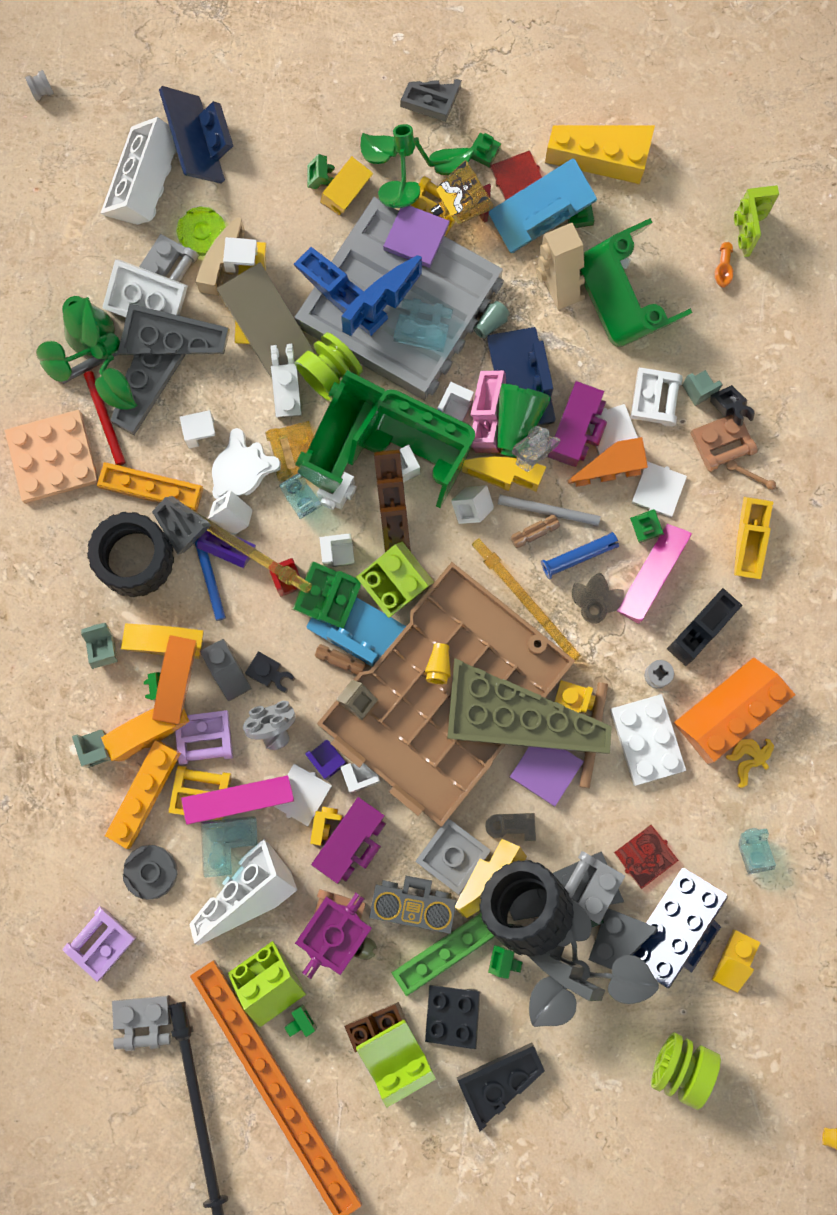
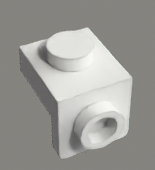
[317,472,357,510]

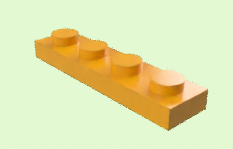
[105,740,181,849]

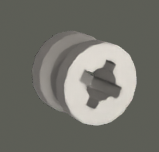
[25,70,54,101]
[644,660,674,689]

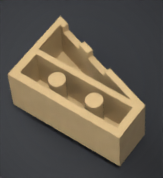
[536,223,585,310]

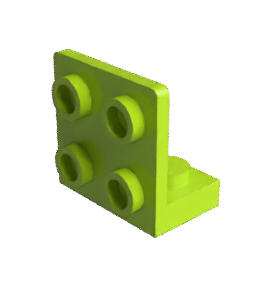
[734,185,779,257]
[356,1020,436,1108]

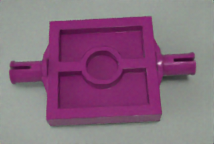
[295,892,372,979]

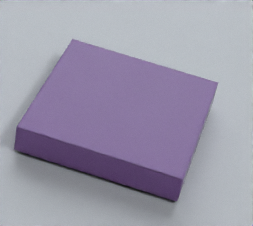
[383,206,449,268]
[510,747,584,807]

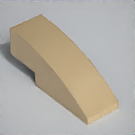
[195,217,245,296]

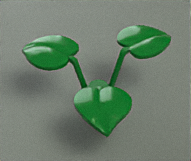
[360,124,473,208]
[36,297,137,409]

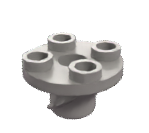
[243,701,296,750]

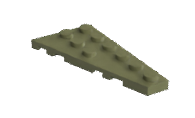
[447,658,612,754]

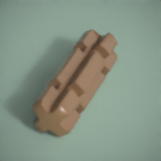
[511,515,560,548]
[315,644,366,675]

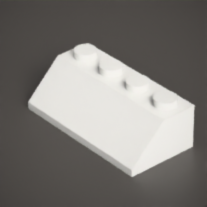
[101,117,177,225]

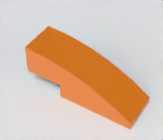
[152,635,197,725]

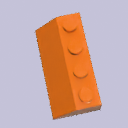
[673,657,796,764]

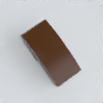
[344,1002,410,1052]

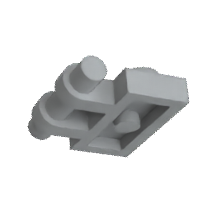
[112,995,171,1051]

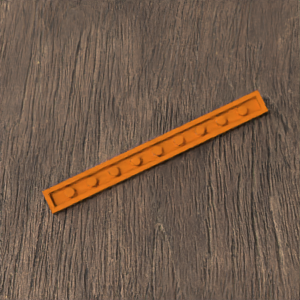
[190,960,362,1215]

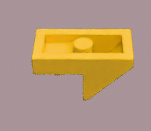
[711,930,761,993]

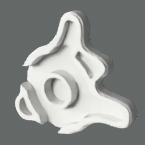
[212,428,281,499]

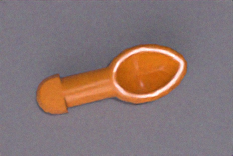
[714,242,733,288]

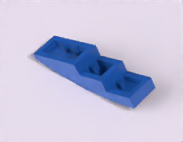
[294,247,388,336]
[341,255,422,336]

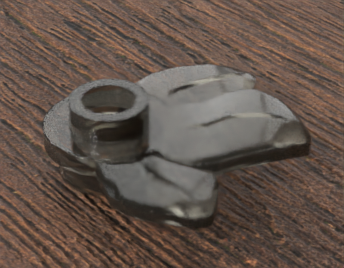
[572,573,624,624]

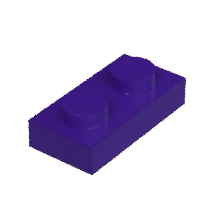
[197,526,256,568]

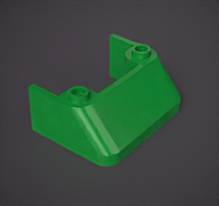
[579,218,693,347]
[295,370,385,494]
[348,389,475,508]

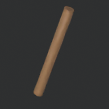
[579,682,608,789]

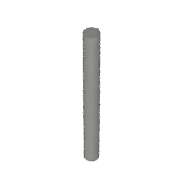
[498,494,601,526]

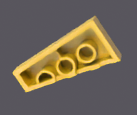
[545,125,655,184]

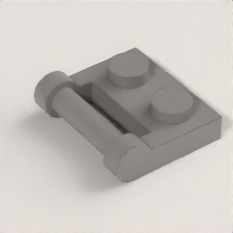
[139,234,199,282]
[565,851,625,924]

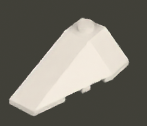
[189,839,297,946]

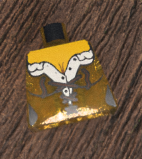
[431,160,495,224]

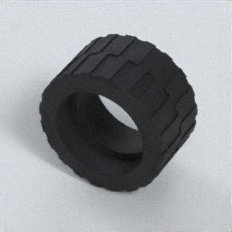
[87,512,174,597]
[479,860,574,957]

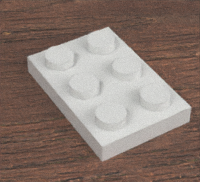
[102,259,188,317]
[610,694,686,786]

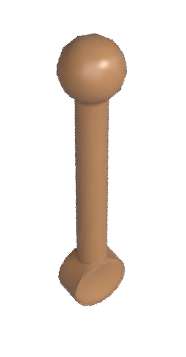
[726,460,776,490]

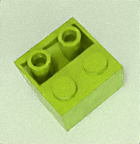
[356,542,434,618]
[228,941,306,1027]

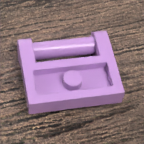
[175,710,233,765]
[63,906,136,982]

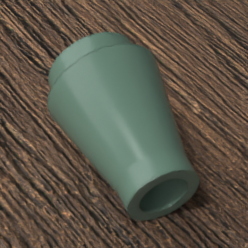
[474,301,510,339]

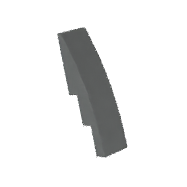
[508,924,605,1001]

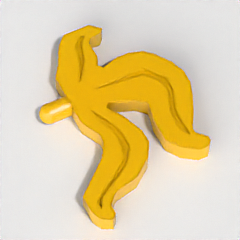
[725,739,774,788]

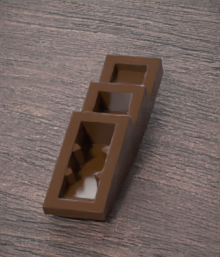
[374,449,411,552]

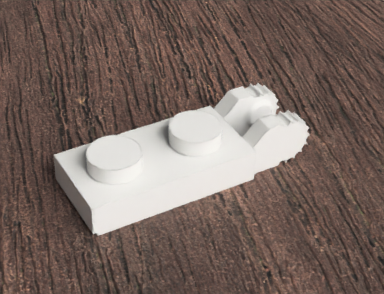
[271,344,302,418]

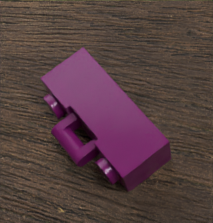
[547,381,607,467]
[311,797,386,884]

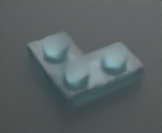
[201,816,258,878]

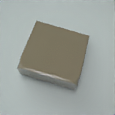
[337,680,378,720]

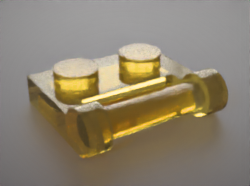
[265,421,314,481]

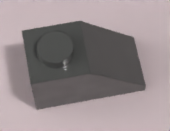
[200,639,252,701]

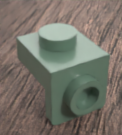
[81,623,118,669]

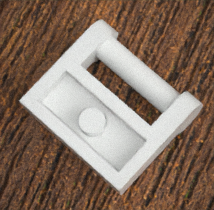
[630,367,683,427]

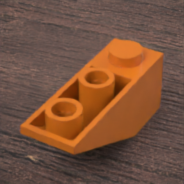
[567,437,648,487]

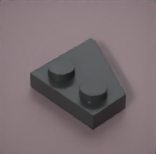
[400,79,462,122]
[152,496,211,554]
[588,908,658,970]

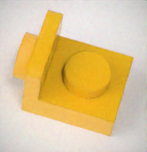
[554,680,596,714]
[310,807,343,846]

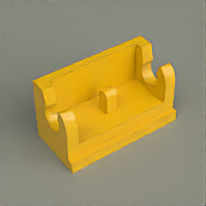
[320,156,373,215]

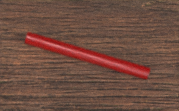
[83,371,126,466]

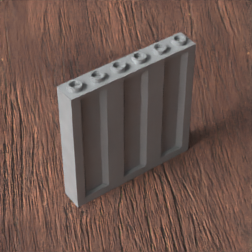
[295,197,504,401]

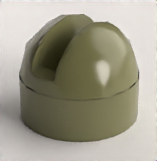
[354,937,377,960]

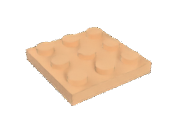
[5,410,98,503]

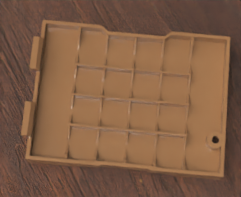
[317,562,575,827]

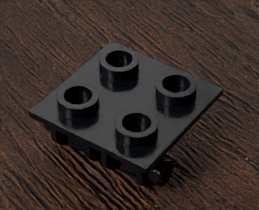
[425,985,480,1049]

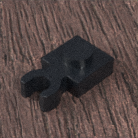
[710,385,755,426]
[245,651,295,693]

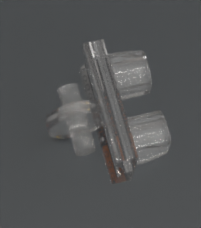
[512,426,560,472]

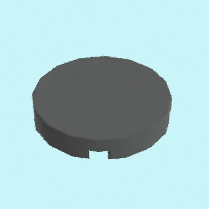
[123,845,178,900]

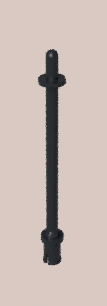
[168,1001,228,1215]

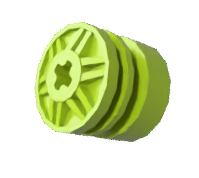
[294,332,363,402]
[651,1032,721,1110]

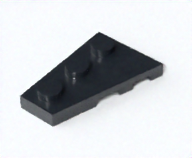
[456,1043,545,1132]

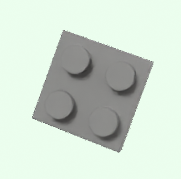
[415,818,491,895]

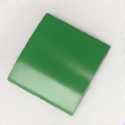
[292,561,362,629]

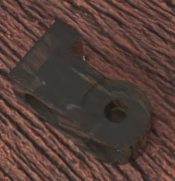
[485,813,536,841]

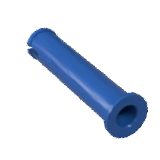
[541,532,619,580]

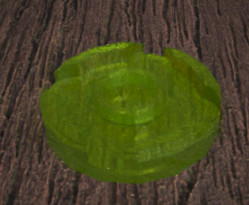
[176,206,226,256]

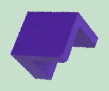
[305,740,347,781]

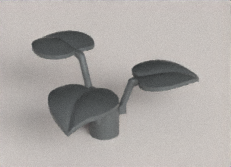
[529,900,659,1027]

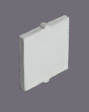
[588,404,638,455]
[632,461,687,517]
[274,764,332,827]

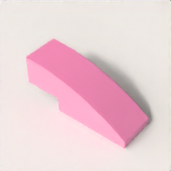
[471,370,506,453]

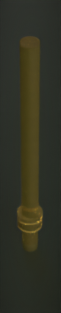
[190,508,312,593]
[472,538,581,661]

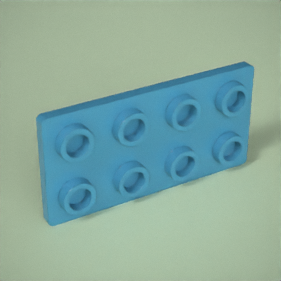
[489,159,597,253]
[306,597,406,667]

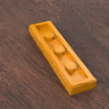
[97,462,204,512]

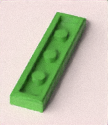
[391,912,495,997]

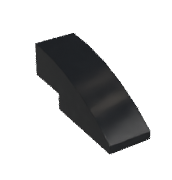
[667,588,743,666]

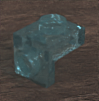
[279,473,322,519]
[738,828,776,874]

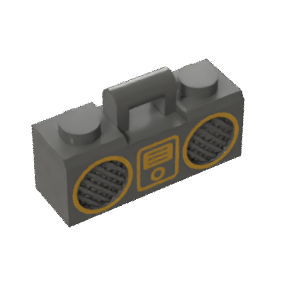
[369,875,457,934]

